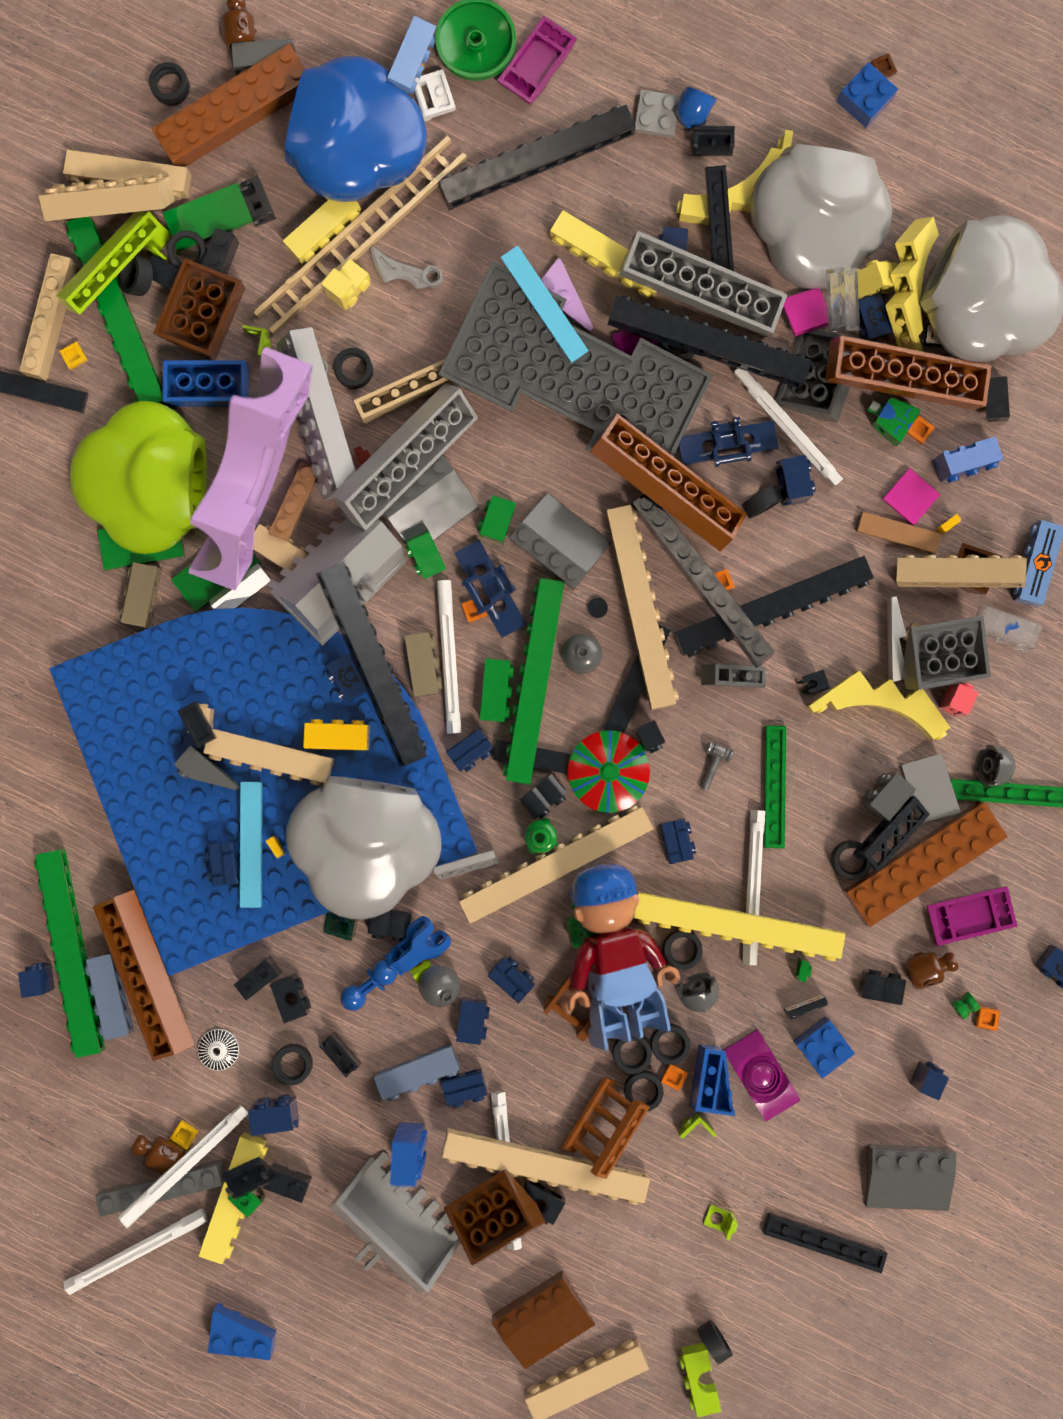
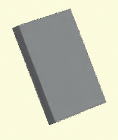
[902,753,960,823]
[433,850,499,880]

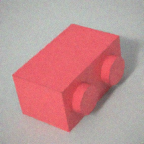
[939,682,979,716]

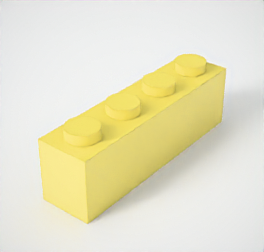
[283,200,362,265]

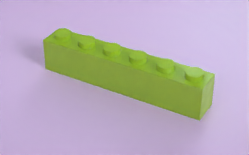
[56,210,162,315]

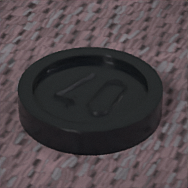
[588,598,608,618]

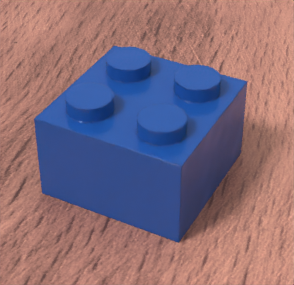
[836,62,898,128]
[793,1016,855,1079]

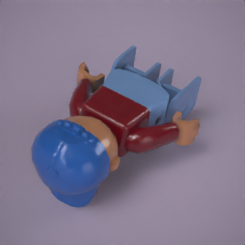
[560,864,680,1051]

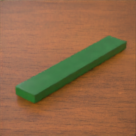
[763,725,786,849]
[950,779,1063,808]

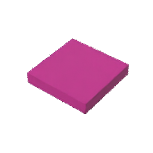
[783,288,834,337]
[882,468,941,526]

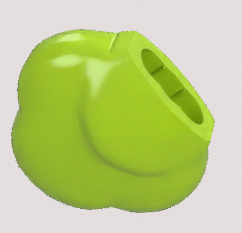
[69,401,207,554]

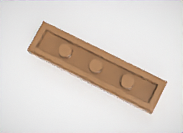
[856,511,941,554]

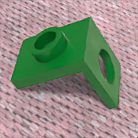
[228,1192,266,1218]

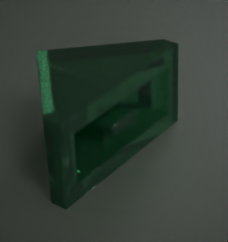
[323,912,358,941]

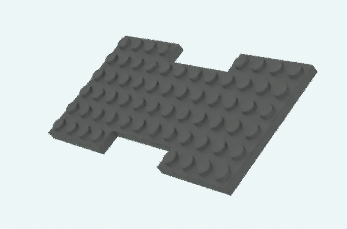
[438,261,713,456]

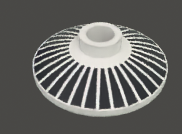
[198,1029,239,1071]

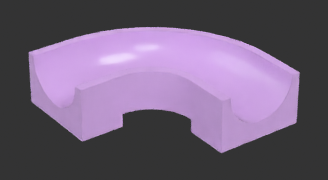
[189,347,313,591]

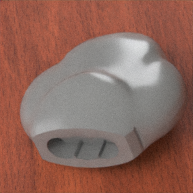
[750,144,892,290]
[920,215,1063,363]
[286,776,441,920]

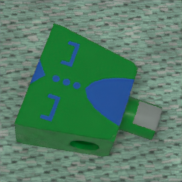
[867,398,921,447]

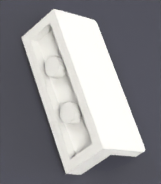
[209,563,271,609]

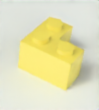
[322,259,371,311]
[843,260,898,303]

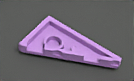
[541,258,593,333]

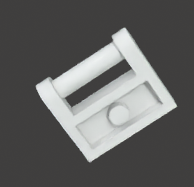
[414,69,456,121]

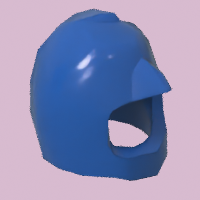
[676,86,717,129]

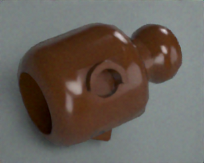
[221,0,257,50]
[905,952,959,990]
[131,1135,184,1176]

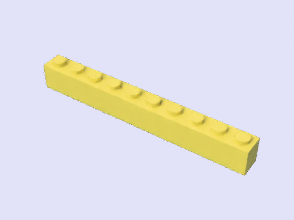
[634,892,846,961]

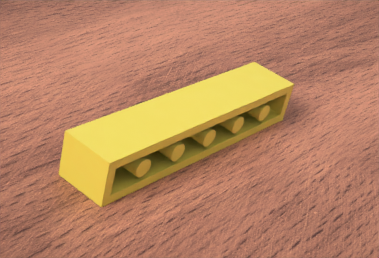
[550,211,657,299]
[199,1132,268,1264]

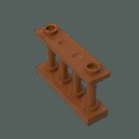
[543,973,591,1042]
[561,1077,650,1179]

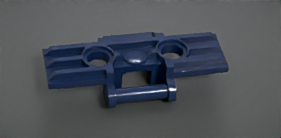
[679,417,779,467]
[455,540,527,638]

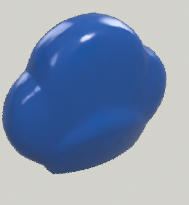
[285,56,427,202]

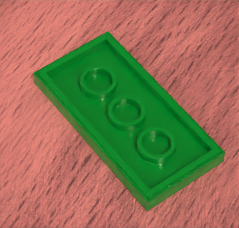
[163,183,253,252]
[97,529,186,571]
[171,553,261,612]

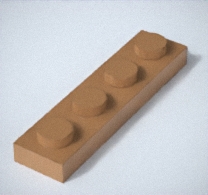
[269,462,317,542]

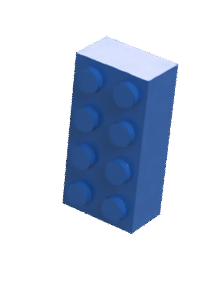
[163,360,250,407]
[390,1122,428,1187]

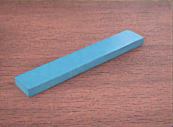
[500,245,588,363]
[240,782,263,908]

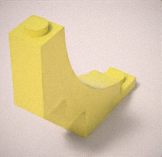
[676,130,793,226]
[885,217,939,352]
[806,671,950,741]

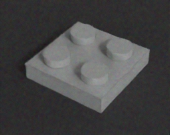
[635,90,680,138]

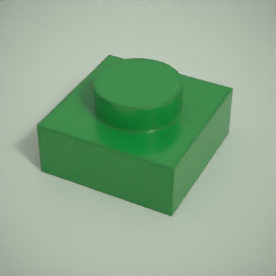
[795,958,812,982]

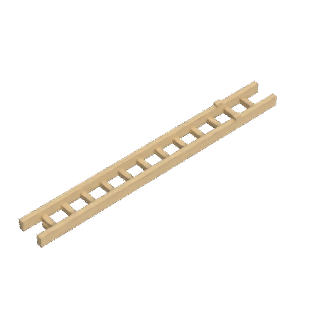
[254,136,467,335]

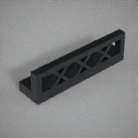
[853,796,930,872]

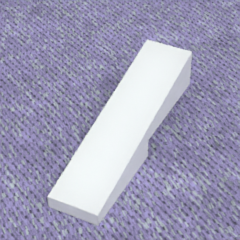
[887,596,907,682]

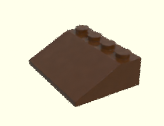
[153,258,245,360]
[444,1169,546,1266]
[492,1271,595,1369]

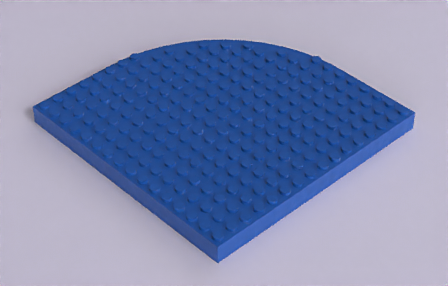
[49,608,478,976]

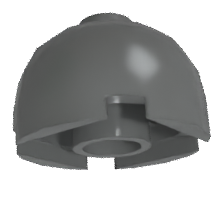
[562,634,602,674]
[975,745,1016,786]
[418,965,461,1007]
[677,973,719,1012]

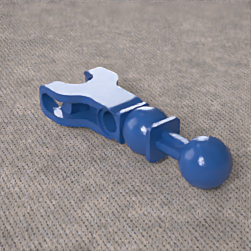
[340,916,451,1011]

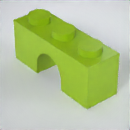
[679,1343,722,1418]

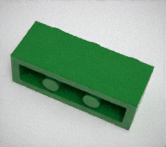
[480,659,514,723]

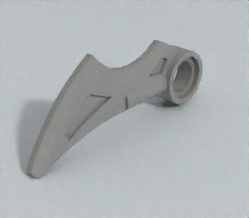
[370,245,443,289]

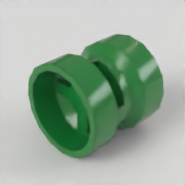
[951,992,981,1021]

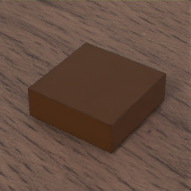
[870,53,897,78]

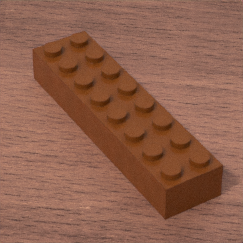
[151,43,305,167]
[825,335,992,410]
[590,414,747,552]
[842,802,1008,927]
[93,890,194,1061]

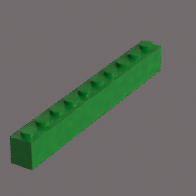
[66,216,166,406]
[503,578,565,785]
[34,849,105,1058]

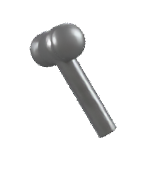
[701,741,734,791]

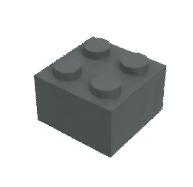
[861,773,916,821]

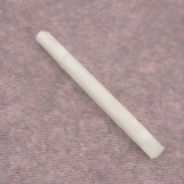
[734,369,843,487]
[437,580,461,734]
[742,810,765,965]
[491,1091,522,1250]
[118,1104,248,1228]
[64,1209,207,1295]

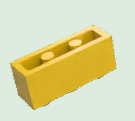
[304,719,370,750]

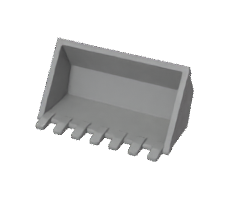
[267,512,407,646]
[329,1151,461,1294]

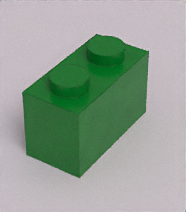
[478,495,516,544]
[404,530,446,579]

